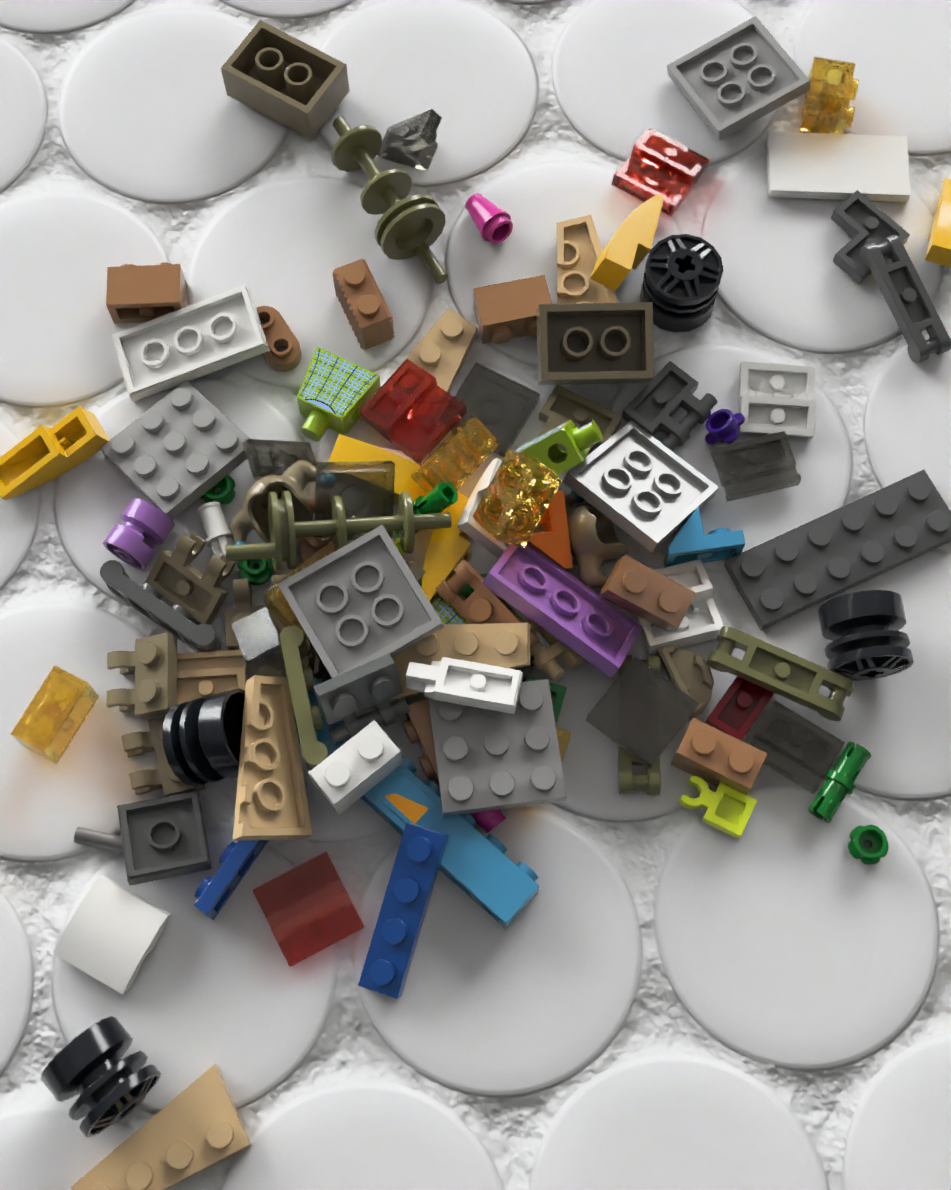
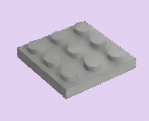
[667,16,810,141]
[100,380,257,520]
[563,420,719,553]
[277,524,444,678]
[428,679,567,817]

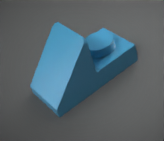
[663,508,745,567]

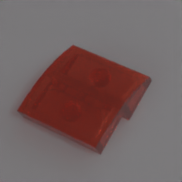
[611,128,709,216]
[359,359,467,465]
[252,851,364,967]

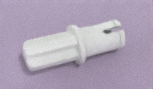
[197,501,240,577]

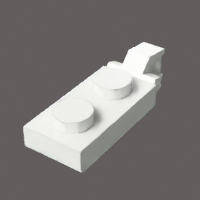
[406,657,523,714]

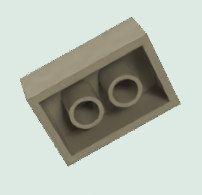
[221,20,350,140]
[536,302,654,385]

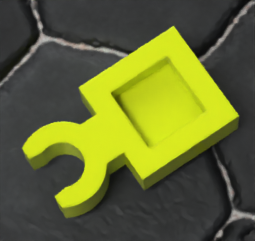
[679,776,757,839]

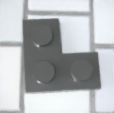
[830,190,910,284]

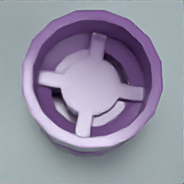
[103,498,175,571]

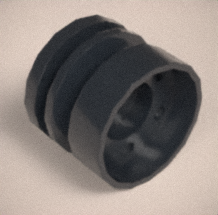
[640,234,723,333]
[818,590,914,681]
[162,688,245,787]
[40,1016,161,1138]

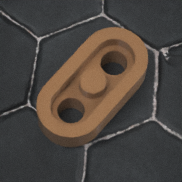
[256,306,302,372]

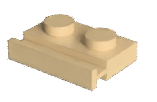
[177,649,247,704]

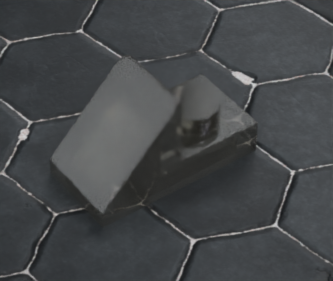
[377,109,442,170]
[243,439,318,481]
[231,606,287,677]

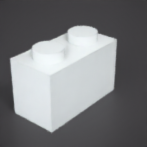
[308,720,403,815]

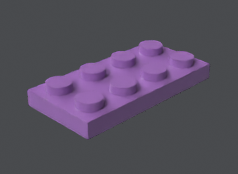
[482,535,643,678]

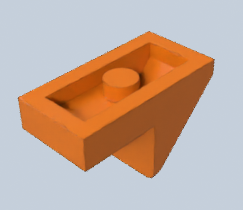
[514,490,573,569]

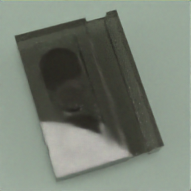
[711,431,801,502]
[749,701,845,794]

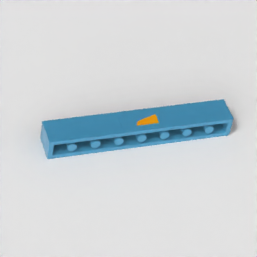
[293,677,540,930]

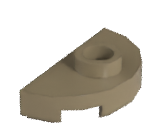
[656,645,714,721]

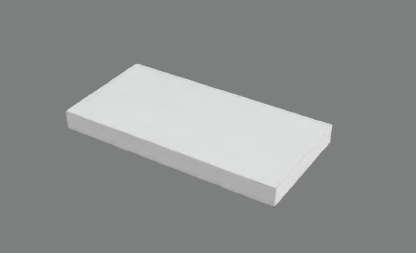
[767,131,911,202]
[112,284,270,402]

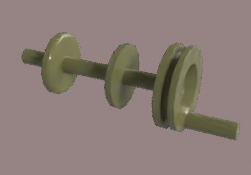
[331,117,448,284]
[225,491,452,571]

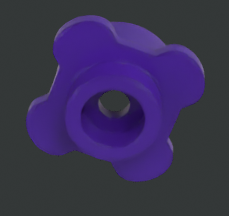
[705,409,745,445]

